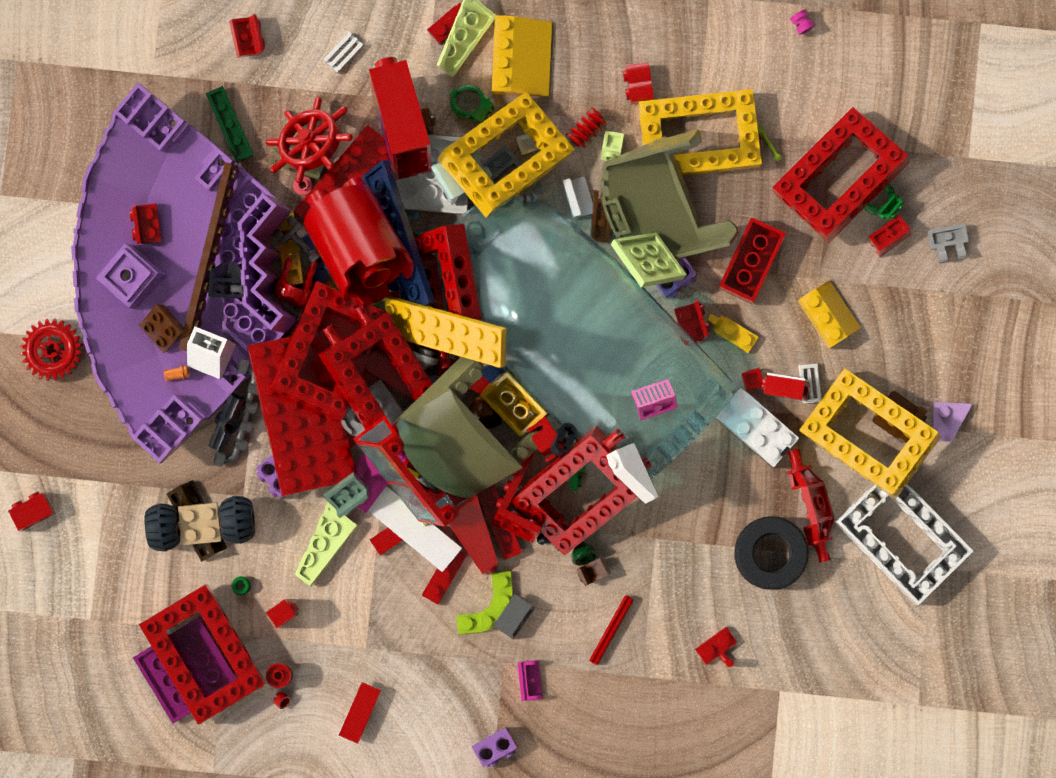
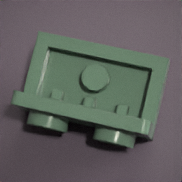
[324,472,369,518]

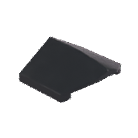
[208,262,244,299]

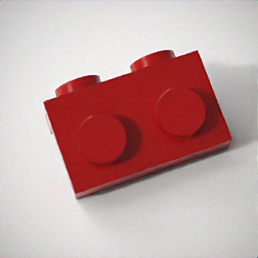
[229,14,265,58]

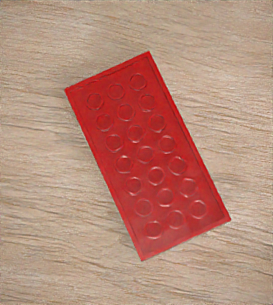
[247,330,356,497]

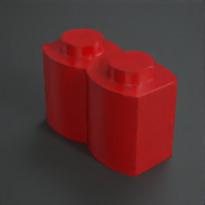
[622,62,654,105]

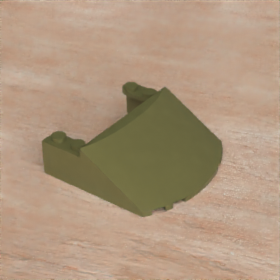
[600,129,739,259]
[396,357,539,498]

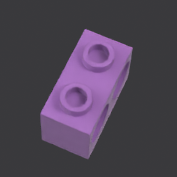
[656,257,697,298]
[256,455,284,498]
[472,727,517,768]

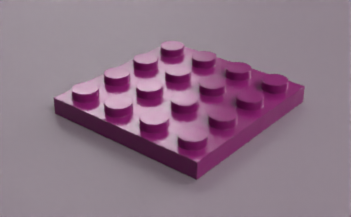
[133,617,237,724]

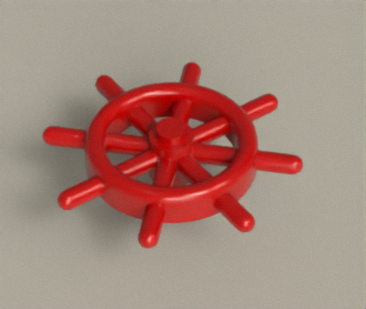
[266,97,353,184]

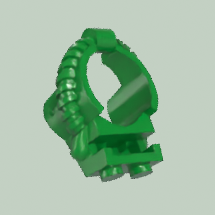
[449,84,495,124]
[864,184,904,221]

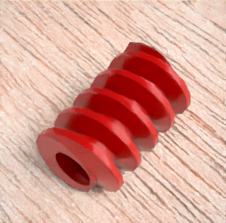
[565,107,607,148]

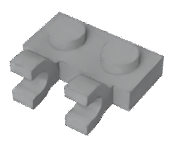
[927,223,969,263]

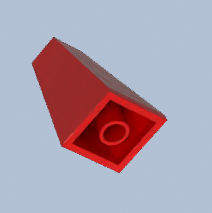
[449,495,498,575]

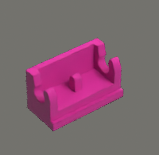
[517,660,543,701]

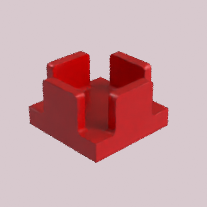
[527,416,563,464]

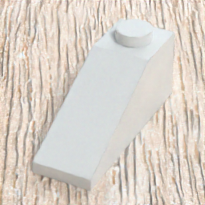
[606,443,658,504]

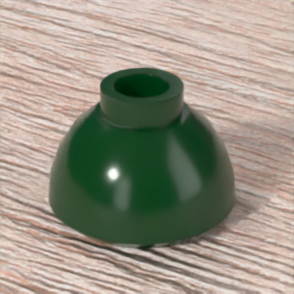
[571,541,598,566]

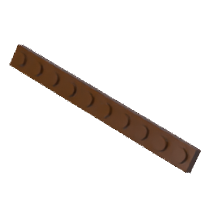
[179,162,239,351]

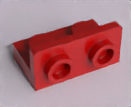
[130,203,162,244]

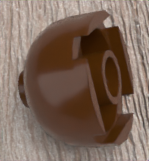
[468,396,502,429]

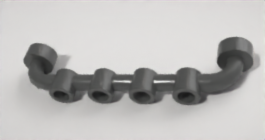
[214,358,258,467]

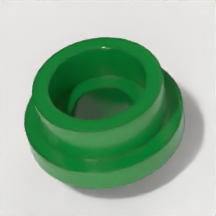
[232,576,251,596]

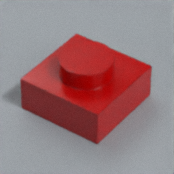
[741,368,763,392]

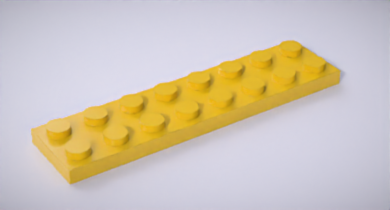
[385,296,507,368]

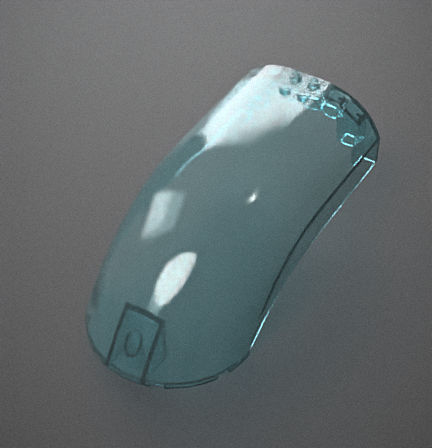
[438,198,737,479]

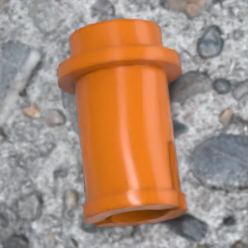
[164,365,190,382]

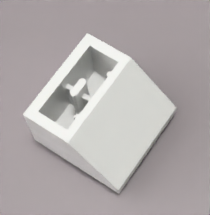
[187,327,236,379]

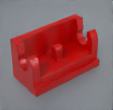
[868,215,911,257]

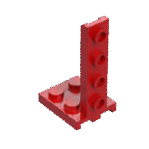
[492,450,541,543]

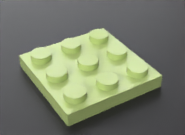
[611,232,687,288]

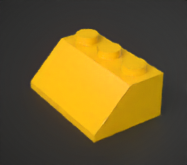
[798,280,861,349]
[480,371,548,437]

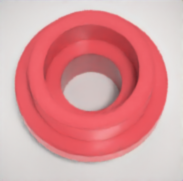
[293,176,312,195]

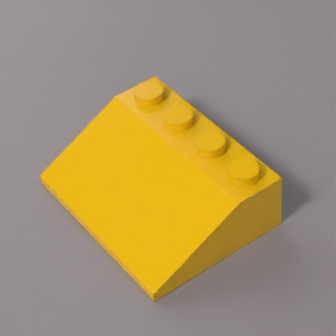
[492,15,552,97]

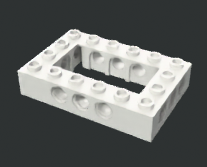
[834,484,973,605]

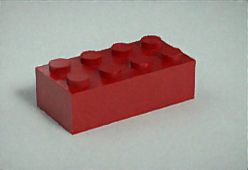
[717,217,786,304]

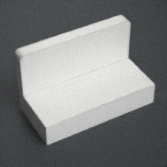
[563,177,593,219]

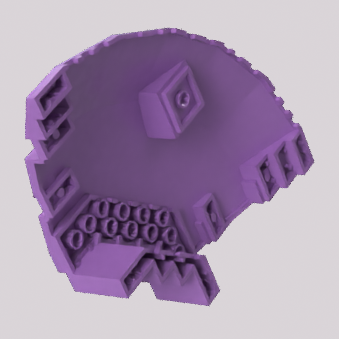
[71,83,299,463]

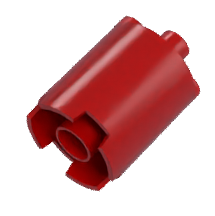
[304,177,414,305]

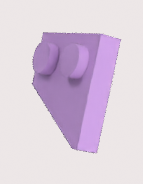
[932,402,971,442]

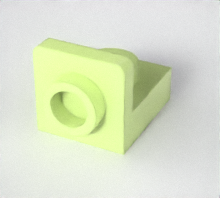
[601,131,624,161]

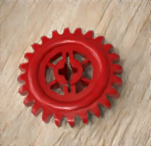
[20,318,83,381]

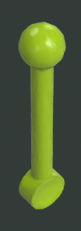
[758,126,782,161]

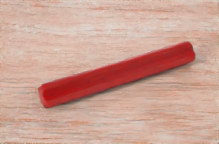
[589,595,634,665]

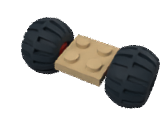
[144,496,255,552]

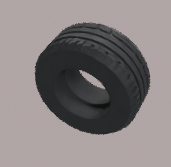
[734,516,809,590]

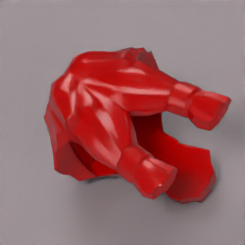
[274,257,317,308]

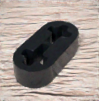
[550,423,577,457]

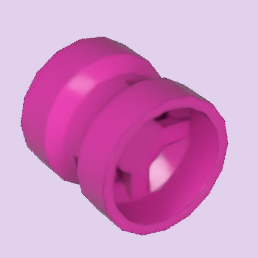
[790,9,815,35]

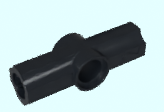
[208,393,246,452]

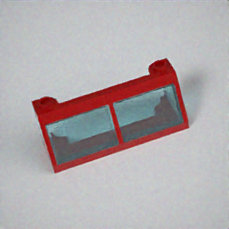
[353,415,460,527]

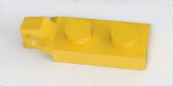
[707,314,758,353]

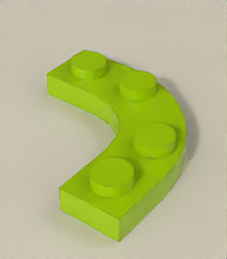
[457,571,513,634]

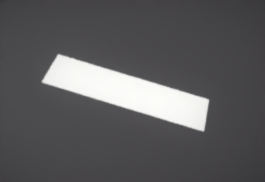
[368,486,462,572]

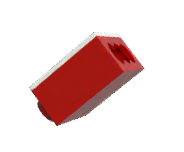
[762,373,810,402]

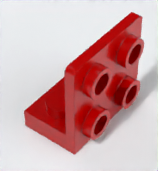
[674,300,711,346]

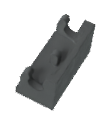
[493,594,535,640]

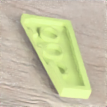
[437,0,496,77]
[295,502,358,587]

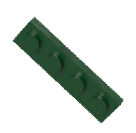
[205,86,254,163]

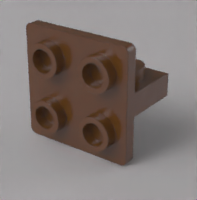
[139,303,184,353]

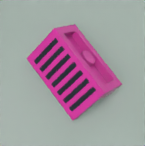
[631,379,678,421]

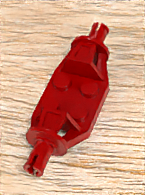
[786,448,834,563]

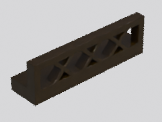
[167,480,227,562]

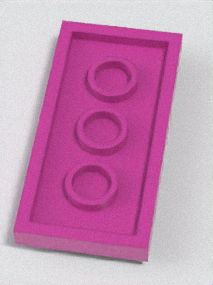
[354,449,407,513]

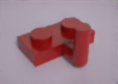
[695,627,737,667]

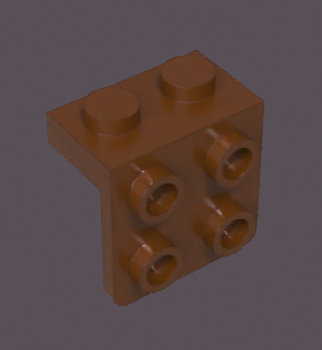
[872,391,928,443]

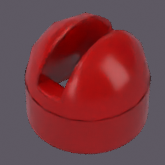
[273,692,290,709]

